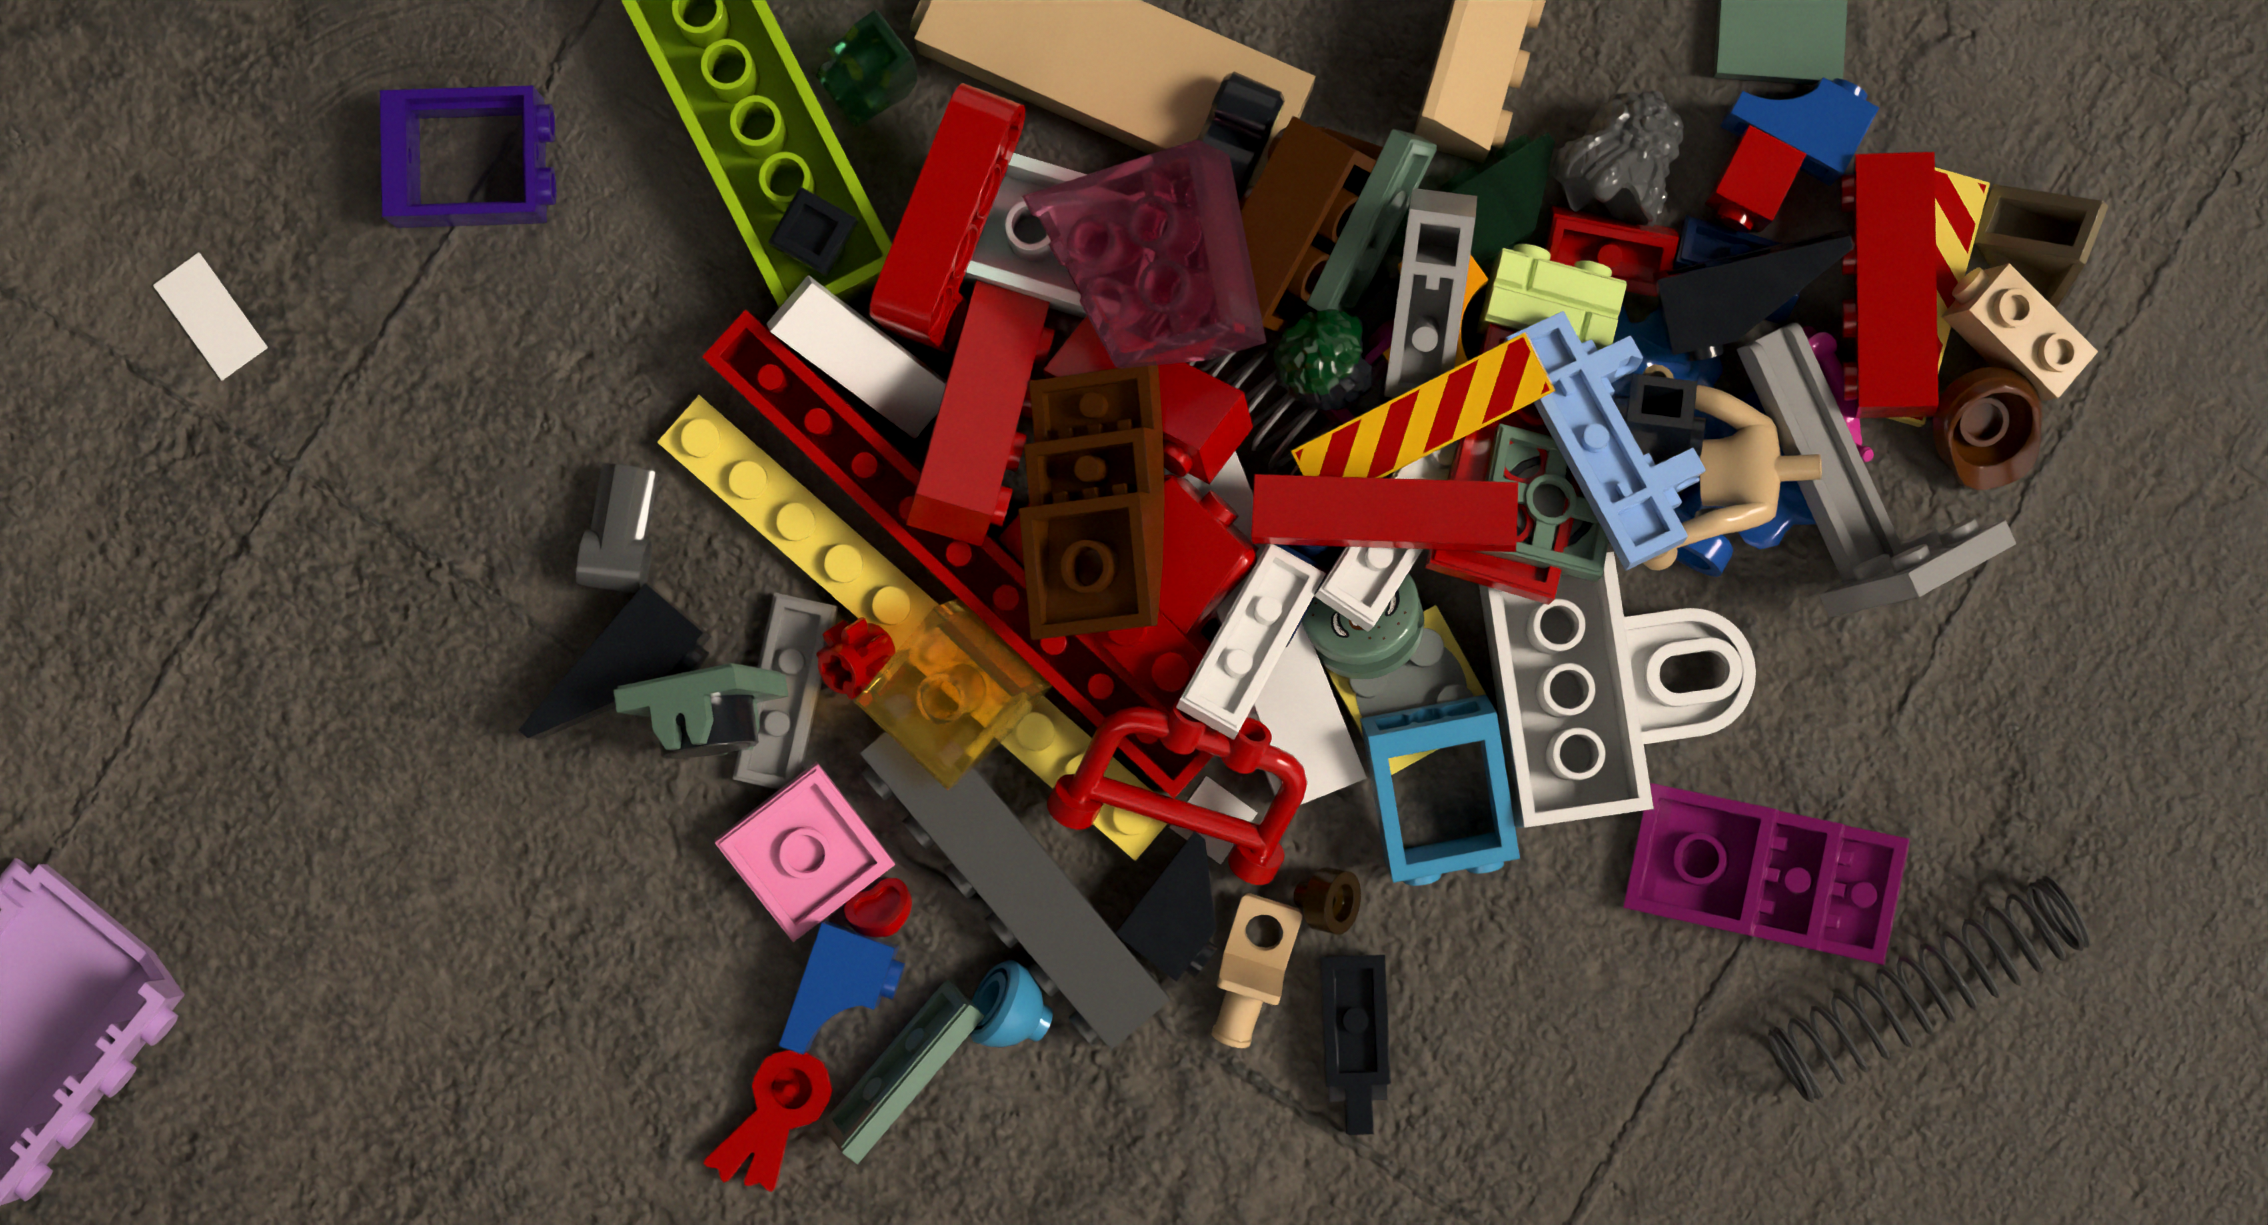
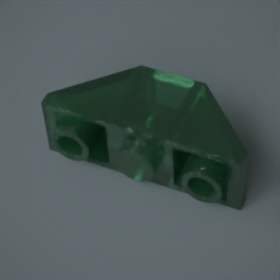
[1386,132,1555,269]

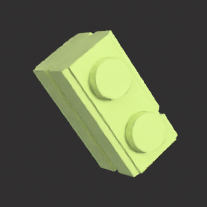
[1476,244,1627,350]

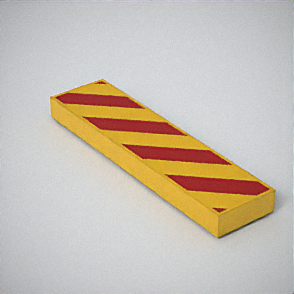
[1291,332,1556,478]

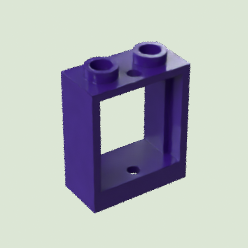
[380,85,557,228]

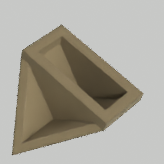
[1974,184,2108,309]

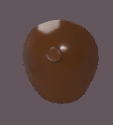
[1933,367,2043,490]

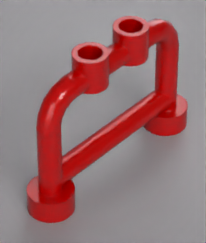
[1047,699,1308,885]

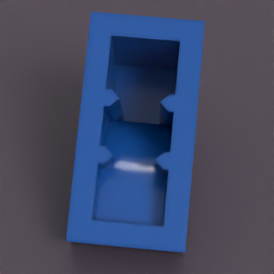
[1720,77,1879,186]
[779,921,905,1054]

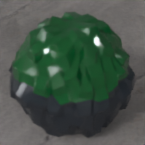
[1274,309,1372,411]

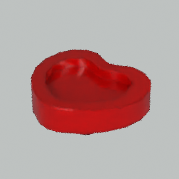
[844,878,912,938]

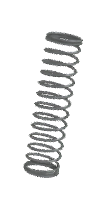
[1768,875,2090,1103]

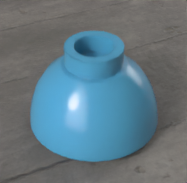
[970,960,1053,1048]

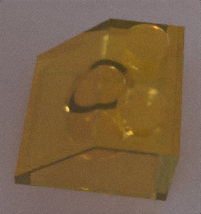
[854,598,1052,790]

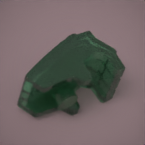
[816,8,918,128]

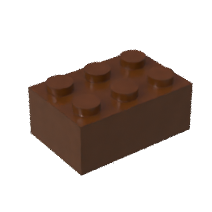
[1199,116,1377,334]

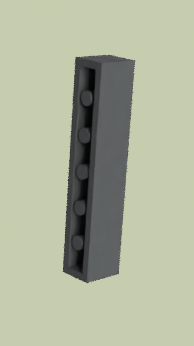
[860,703,1170,1050]

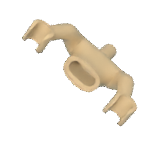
[1642,364,1822,570]

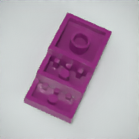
[1623,783,1910,965]

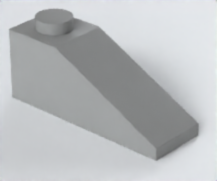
[1384,188,1477,398]

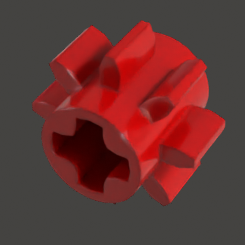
[816,617,898,700]

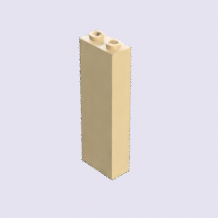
[910,0,1316,190]

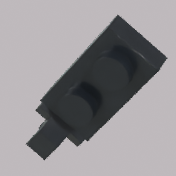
[1319,955,1391,1135]

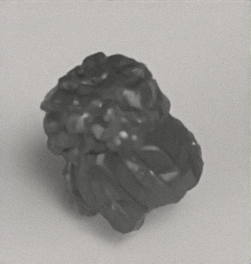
[1552,90,1684,226]

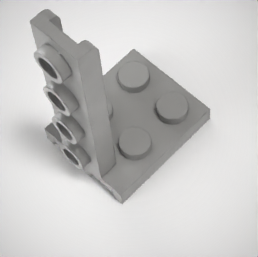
[1736,323,2016,618]

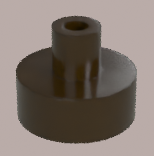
[1294,867,1361,935]

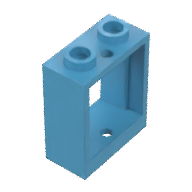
[1360,695,1520,886]

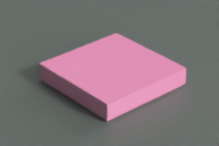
[715,761,895,942]

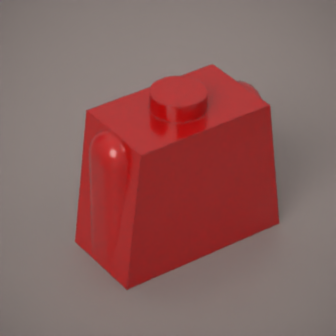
[1159,474,1259,635]

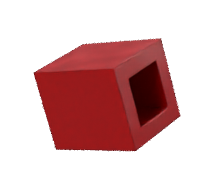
[1705,125,1807,233]

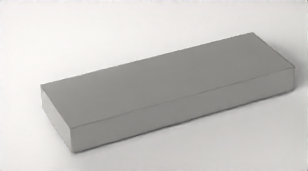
[733,593,838,790]

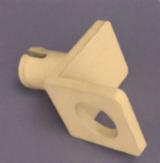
[1211,893,1303,1048]

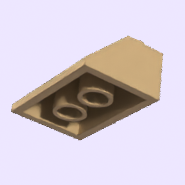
[1413,0,1546,163]

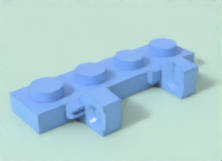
[1504,311,1706,571]

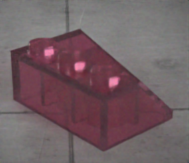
[1022,139,1266,369]

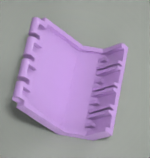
[0,858,185,1206]

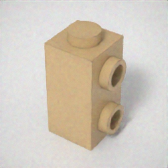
[1941,263,2098,401]

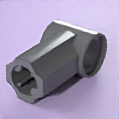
[576,463,659,595]

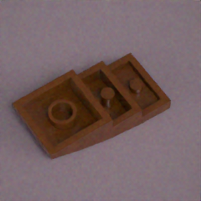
[1019,363,1165,640]

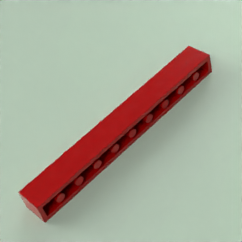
[702,309,1215,799]

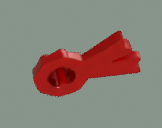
[703,1050,833,1192]

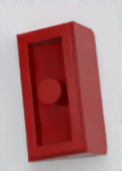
[1544,206,1679,297]

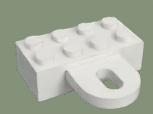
[1479,552,1756,828]

